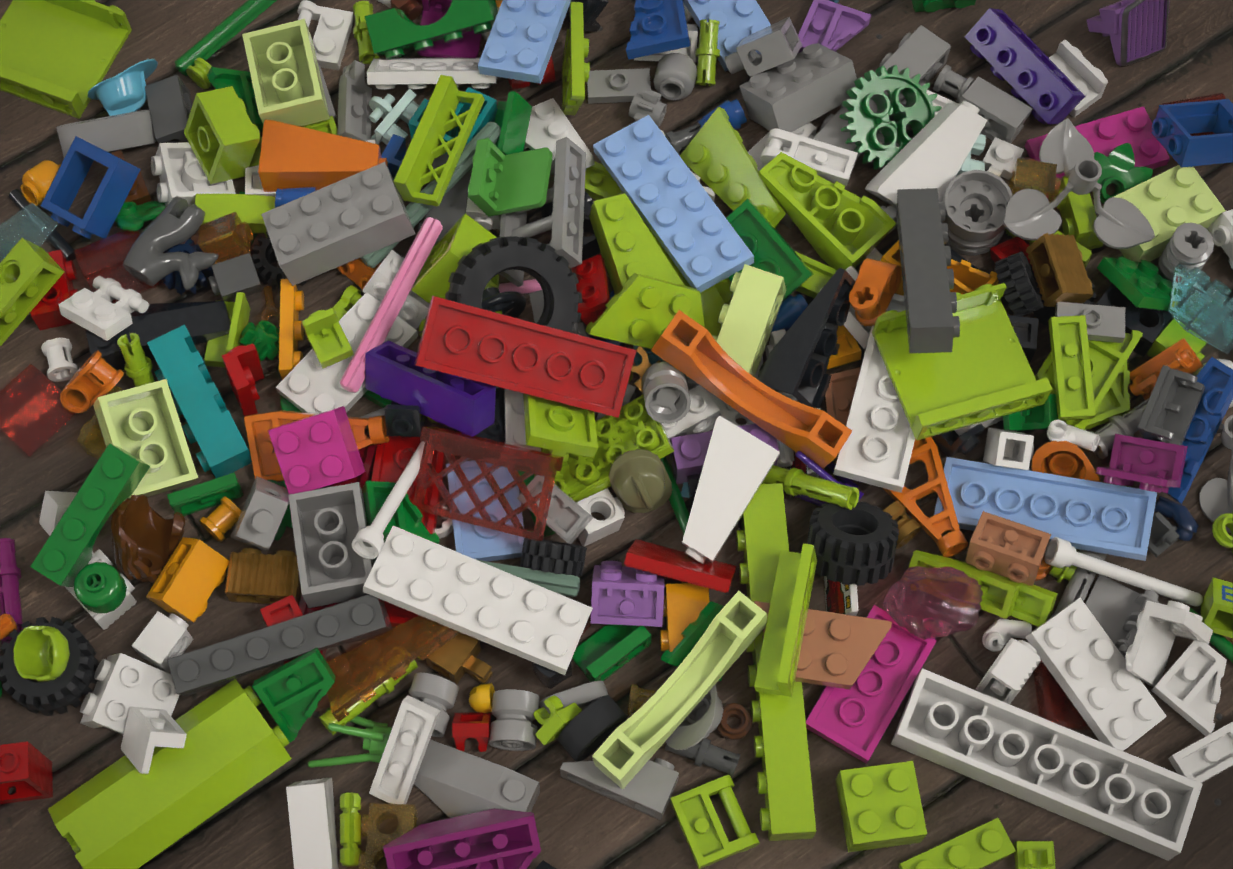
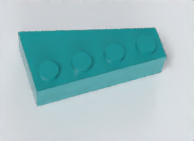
[147,325,252,478]

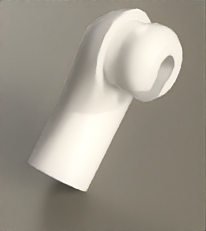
[1047,420,1100,451]
[982,619,1032,652]

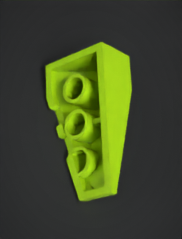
[758,152,897,270]

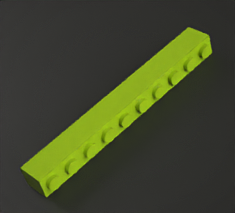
[736,483,816,841]

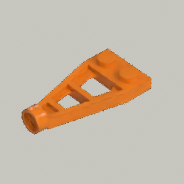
[244,410,389,481]
[883,437,968,557]

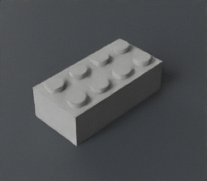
[262,162,415,286]

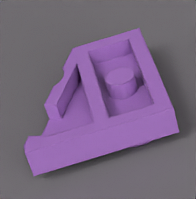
[798,0,871,53]

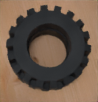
[807,501,899,586]
[0,617,99,716]

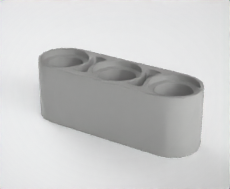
[56,110,157,158]

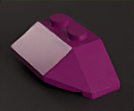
[383,808,541,869]

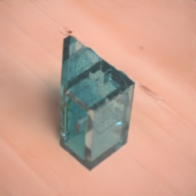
[1169,263,1233,354]

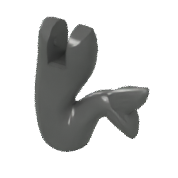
[123,196,219,290]

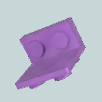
[590,561,664,627]

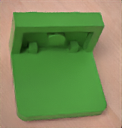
[468,138,553,217]

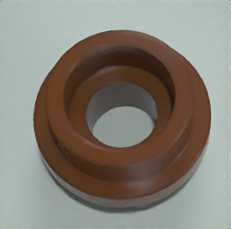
[717,703,752,740]

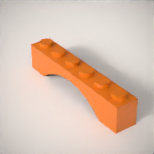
[650,310,852,469]

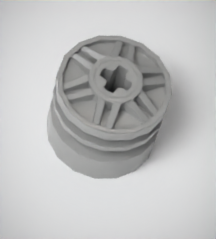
[942,170,1012,256]

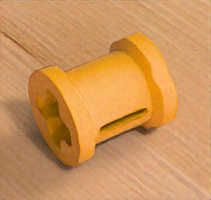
[199,496,241,542]

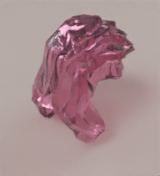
[883,566,983,640]

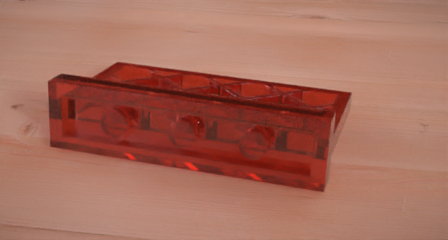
[413,427,564,541]

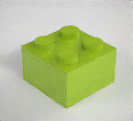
[184,86,260,184]
[835,761,927,852]

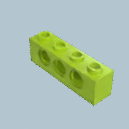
[0,237,65,347]

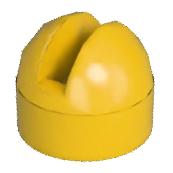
[469,683,495,713]

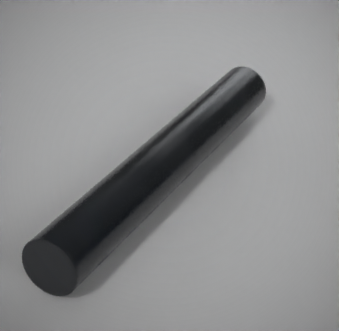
[9,189,78,261]

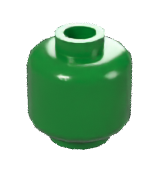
[74,562,127,613]

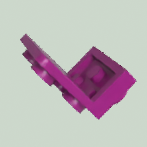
[417,0,482,58]
[1096,434,1188,493]

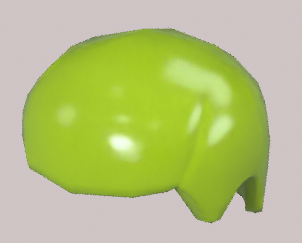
[13,626,70,681]

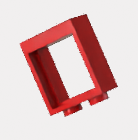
[0,741,53,804]

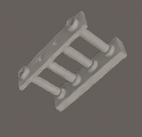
[499,137,586,287]

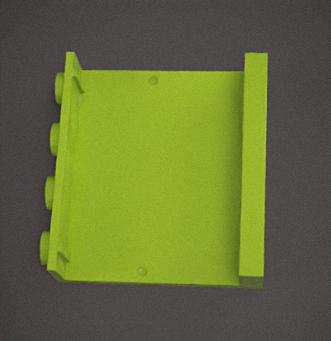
[0,0,132,119]
[872,283,1053,441]

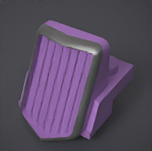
[1087,0,1170,66]

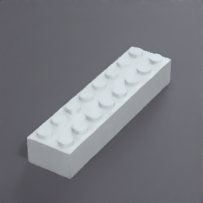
[891,668,1203,861]

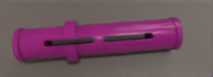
[0,538,23,644]

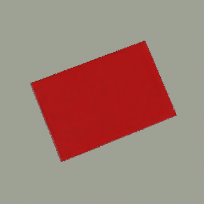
[624,539,737,593]

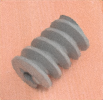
[1157,223,1214,283]

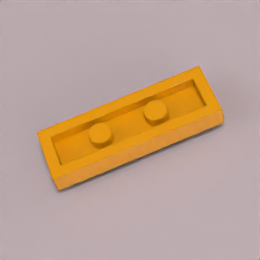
[279,279,304,380]

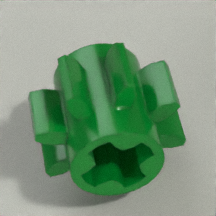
[239,320,280,362]

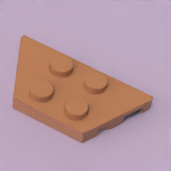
[754,601,892,690]

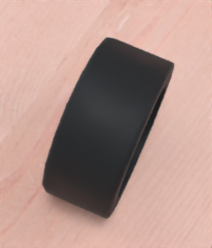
[557,695,628,762]

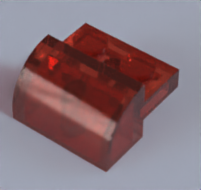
[74,230,163,304]

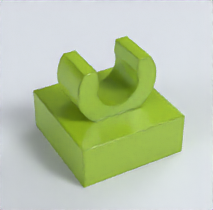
[533,695,582,745]
[1013,841,1056,869]

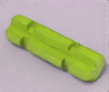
[340,792,361,867]

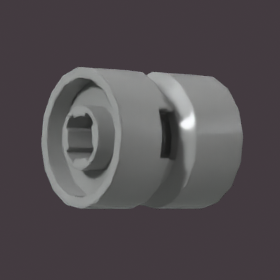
[642,361,691,424]
[409,672,459,737]
[489,689,540,751]

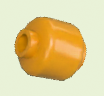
[20,160,61,208]

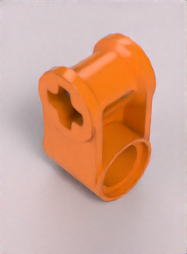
[849,258,902,326]
[60,350,124,413]

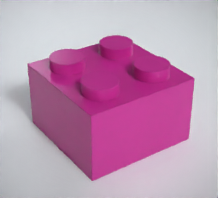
[268,406,365,494]

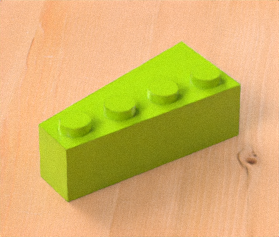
[589,193,685,295]

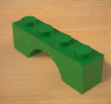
[365,0,498,59]
[30,443,150,587]

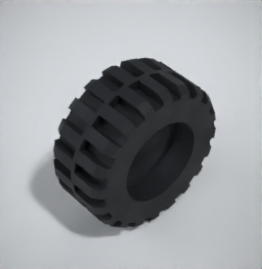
[445,236,582,334]

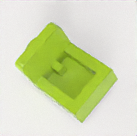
[302,308,354,369]

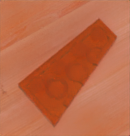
[327,615,461,722]

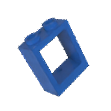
[1152,99,1233,168]
[41,136,141,239]

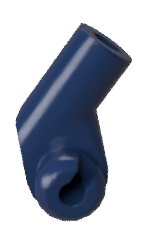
[1154,495,1198,541]

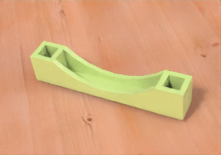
[592,590,767,790]

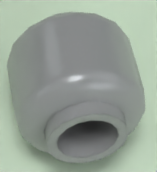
[654,53,697,100]

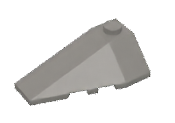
[413,739,540,818]

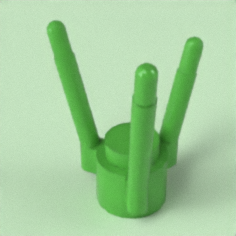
[308,707,393,768]

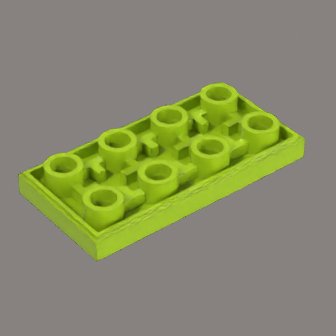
[527,394,674,502]

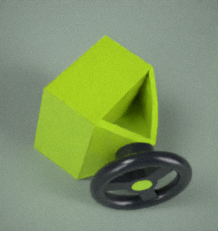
[411,213,526,318]

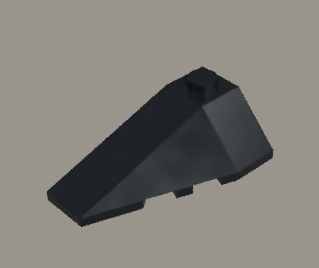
[758,268,855,409]
[85,301,231,370]

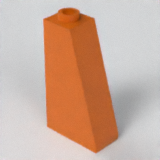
[258,120,388,192]

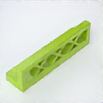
[393,75,485,207]
[754,543,817,697]

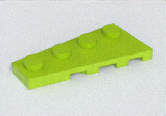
[680,107,786,228]

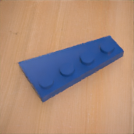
[1165,357,1233,505]

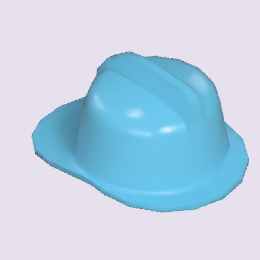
[87,59,158,116]

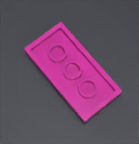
[1025,106,1170,199]
[806,605,937,764]

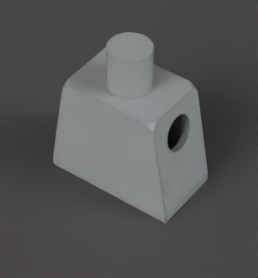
[725,17,802,77]
[231,476,289,551]

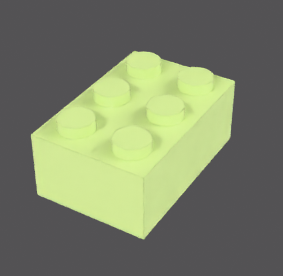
[242,19,330,126]
[1114,165,1226,262]
[713,264,786,377]
[93,379,198,501]

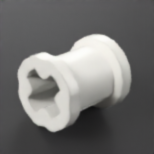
[41,338,78,382]

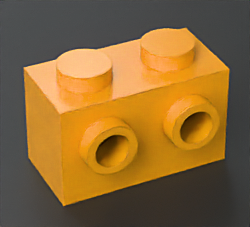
[146,537,229,622]

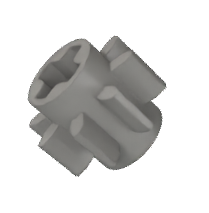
[629,89,667,127]

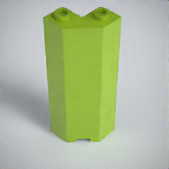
[48,679,292,869]

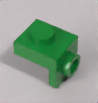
[1002,394,1058,431]

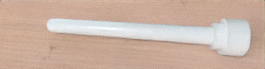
[352,431,438,559]
[1045,537,1203,606]

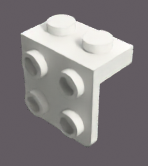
[1125,601,1213,687]
[80,653,180,734]

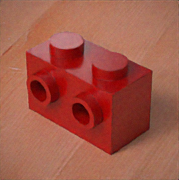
[30,249,78,331]

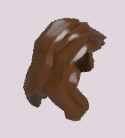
[111,494,185,583]

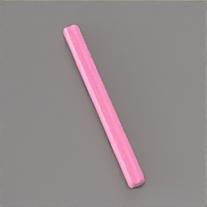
[340,217,443,393]

